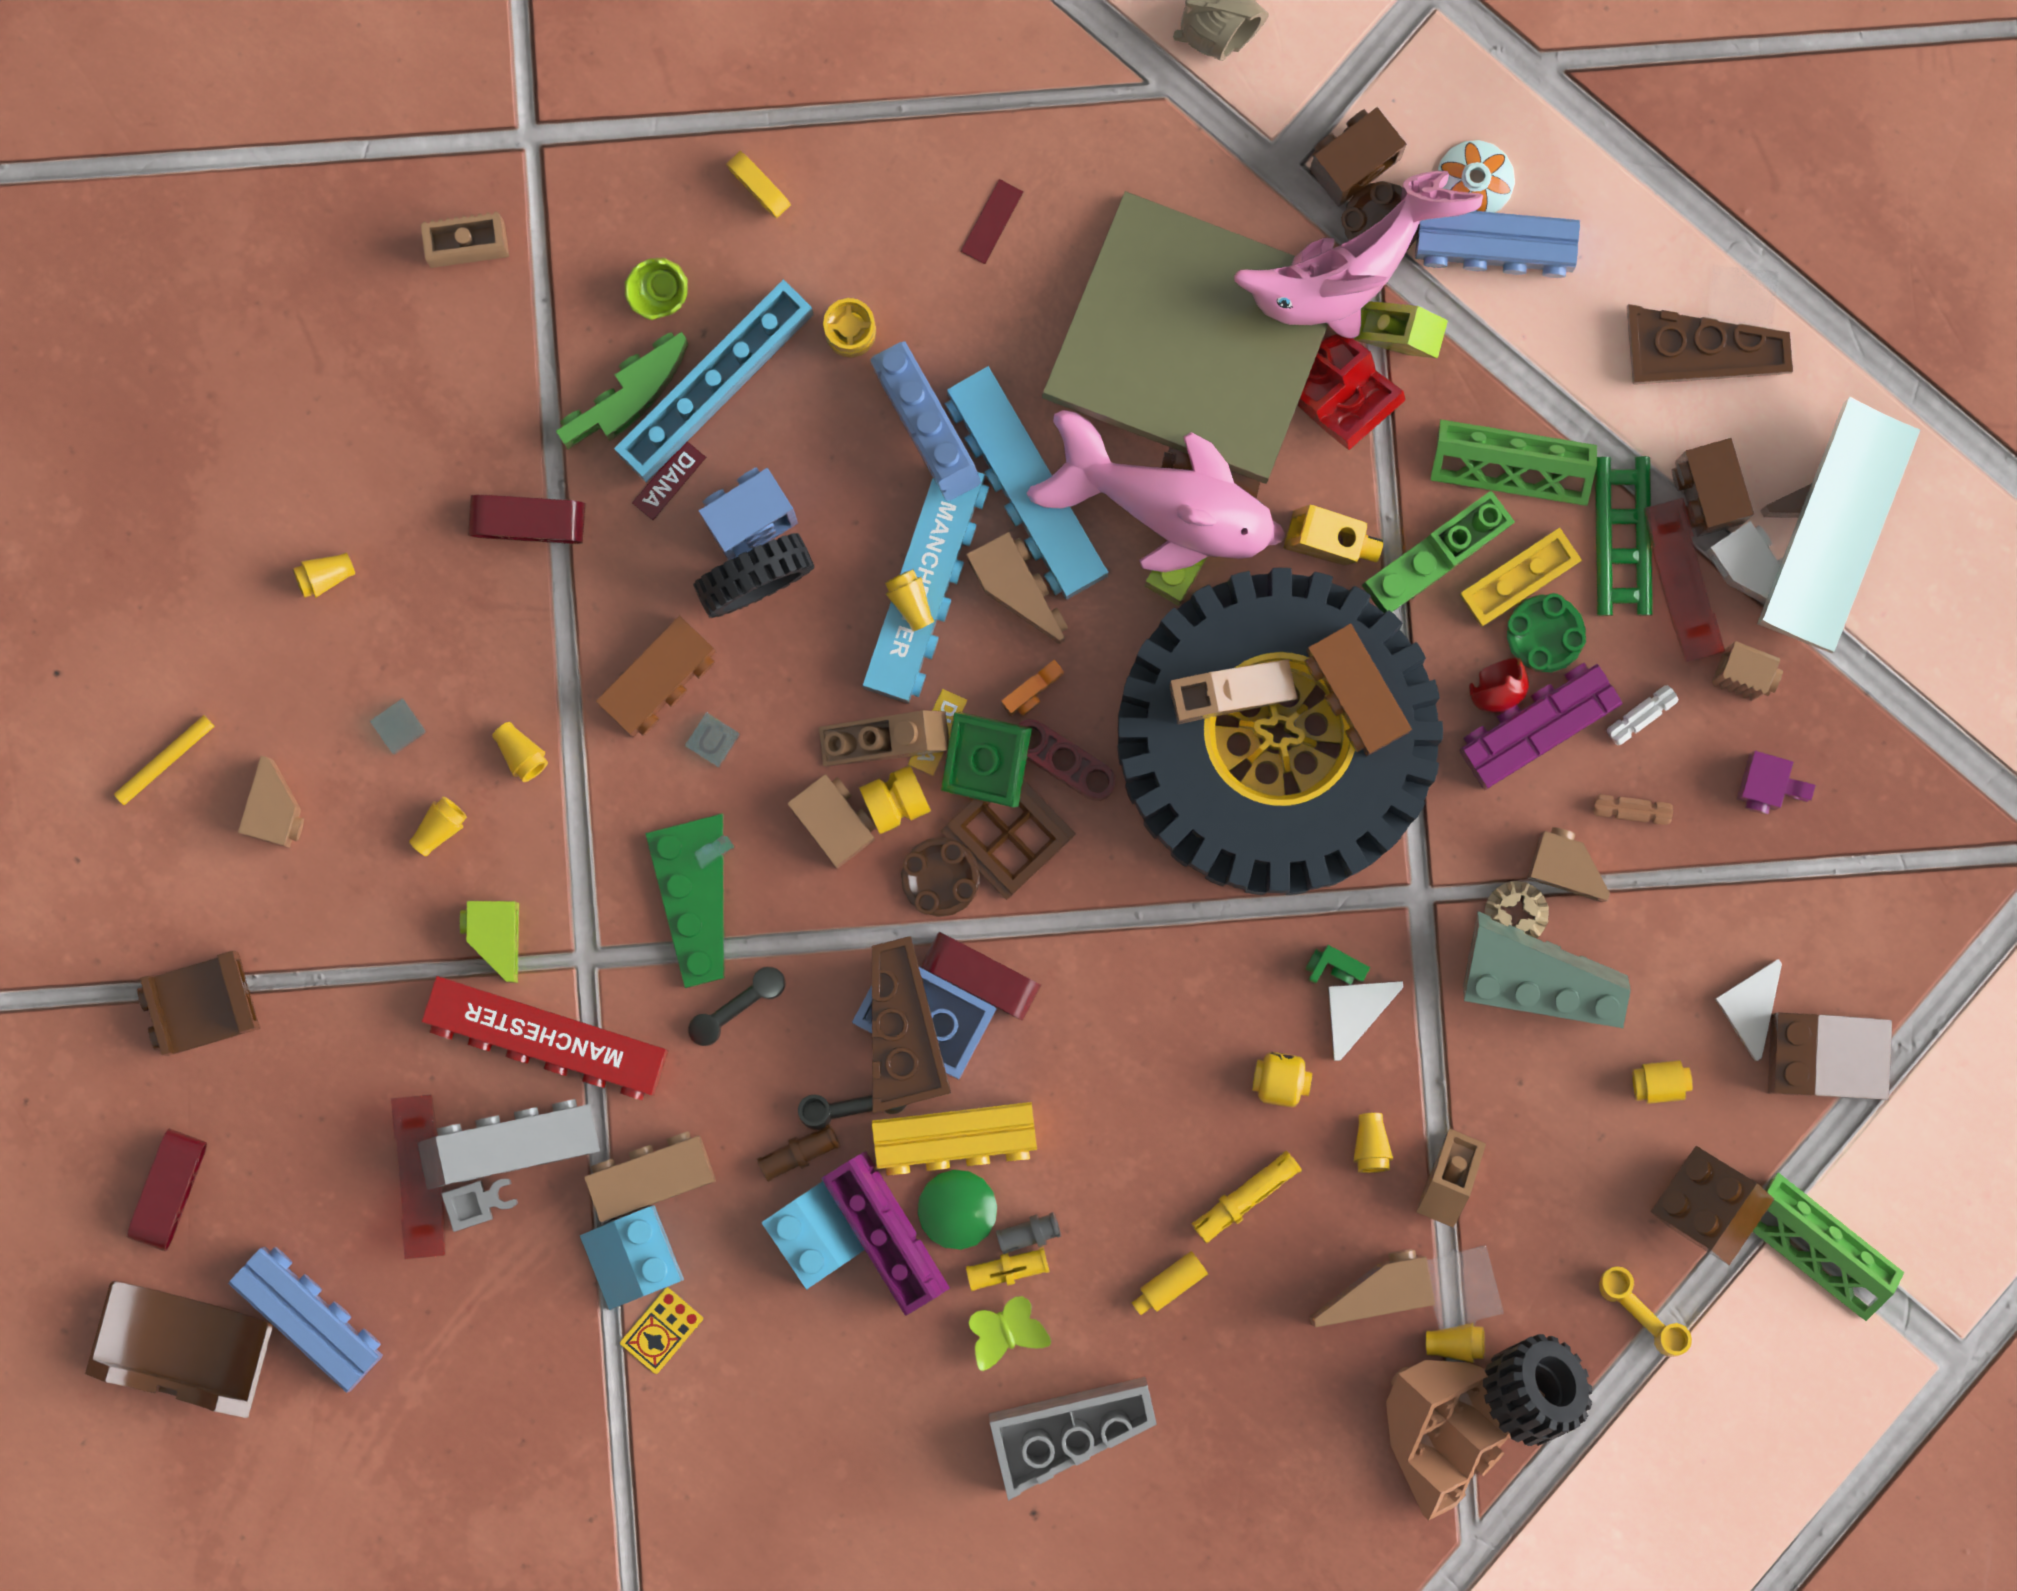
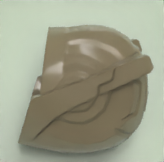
[1173,0,1269,61]

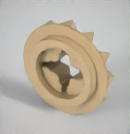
[1485,881,1549,938]

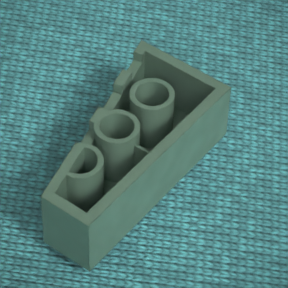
[1463,911,1631,1028]

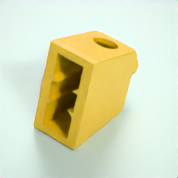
[1283,504,1383,565]

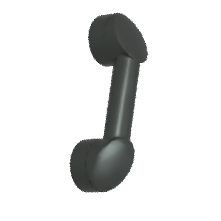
[688,967,786,1046]
[798,1095,907,1130]

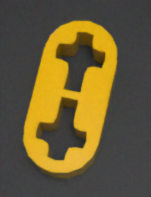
[725,151,791,219]

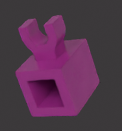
[1737,751,1816,815]

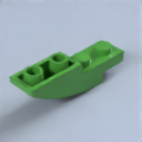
[556,332,689,449]
[1361,490,1515,613]

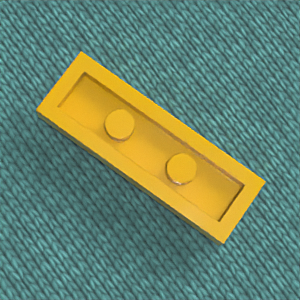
[1459,528,1582,628]

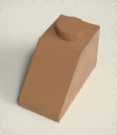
[238,756,304,848]
[1527,827,1610,902]
[1417,1128,1486,1228]

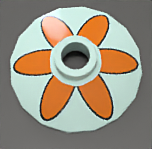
[1437,140,1515,213]

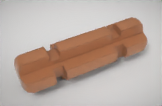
[1594,794,1673,825]

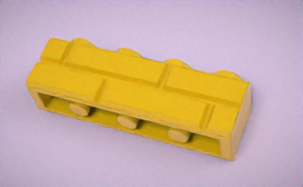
[872,1102,1037,1176]

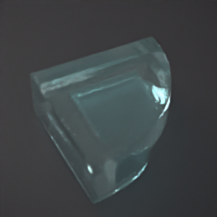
[694,835,735,869]

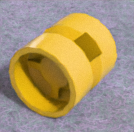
[823,298,876,358]
[859,765,931,834]

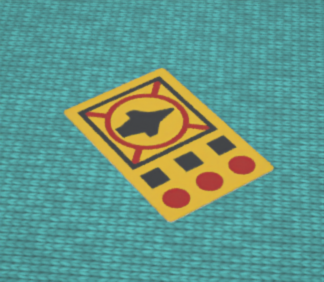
[620,1287,704,1374]

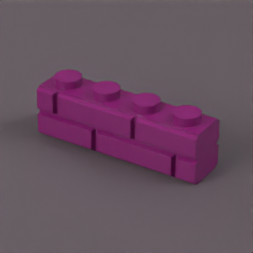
[1459,662,1623,791]
[821,1151,950,1316]

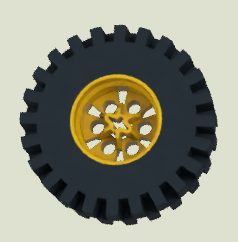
[1117,568,1443,895]

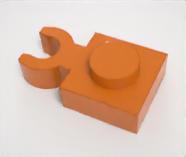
[1001,659,1064,716]

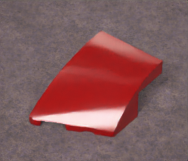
[1297,334,1406,450]

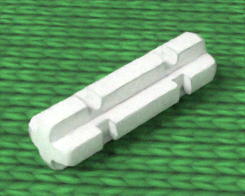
[1606,685,1679,745]

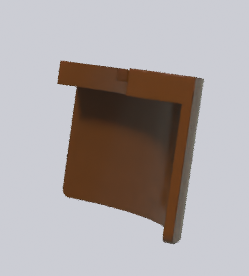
[85,1281,272,1418]

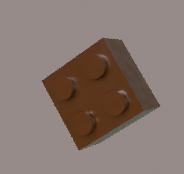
[1309,107,1407,207]
[1672,438,1754,537]
[1651,1146,1774,1265]

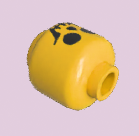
[1252,1052,1312,1107]

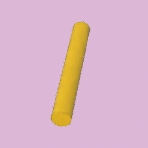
[114,715,215,806]

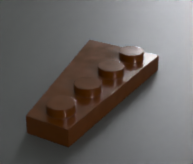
[1627,304,1793,385]
[872,936,951,1113]

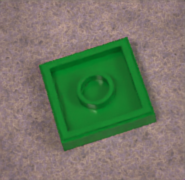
[941,712,1032,807]

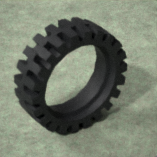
[693,533,815,618]

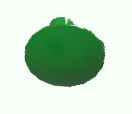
[1507,593,1586,673]
[917,1170,997,1250]

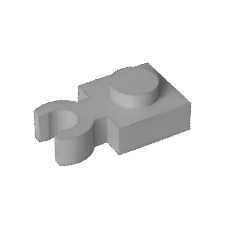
[442,1179,518,1232]

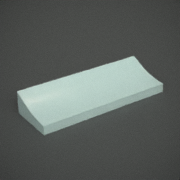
[1757,397,1920,653]

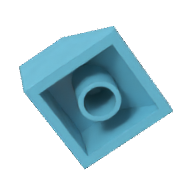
[761,1181,865,1290]
[580,1205,684,1310]

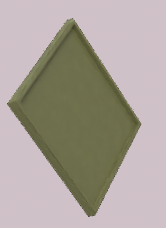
[1042,191,1328,484]

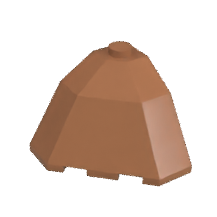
[1386,1360,1545,1521]

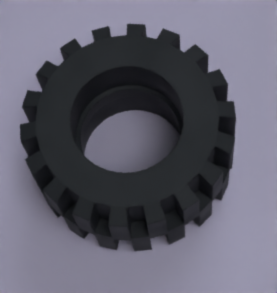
[1483,1334,1592,1446]

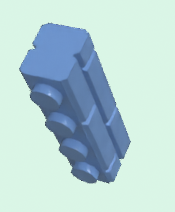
[1415,211,1580,278]
[870,341,982,501]
[228,1247,383,1393]

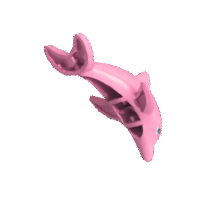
[1234,171,1483,338]
[1026,410,1285,572]

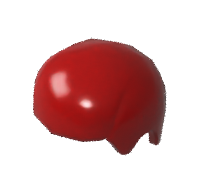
[1469,658,1529,712]

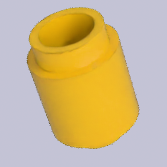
[1632,1060,1693,1104]

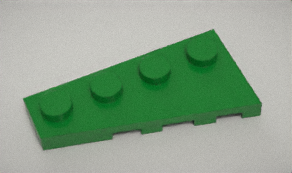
[645,813,725,988]

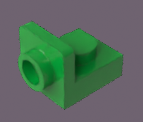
[1305,945,1371,985]

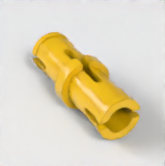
[966,1247,1050,1291]

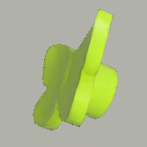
[969,1296,1051,1371]

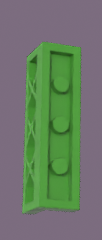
[1431,419,1597,506]
[1753,1172,1905,1321]

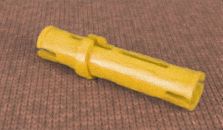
[1191,1150,1302,1244]

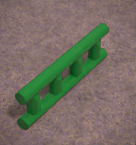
[1595,456,1653,616]

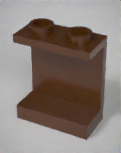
[137,951,260,1056]

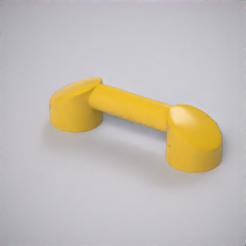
[1599,1266,1692,1357]

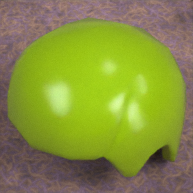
[625,258,688,320]

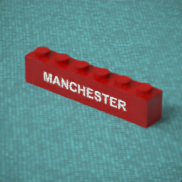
[422,975,669,1101]

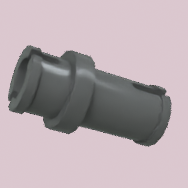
[996,1212,1061,1254]

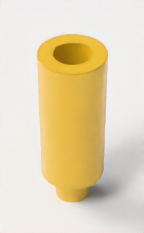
[1131,1251,1208,1315]

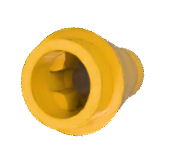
[293,552,355,598]
[885,569,934,632]
[492,722,548,782]
[409,797,467,857]
[1353,1113,1393,1173]
[1426,1323,1485,1363]

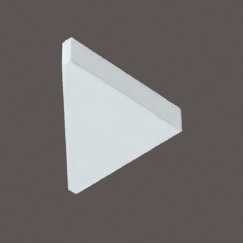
[1715,959,1782,1061]
[1328,981,1403,1061]

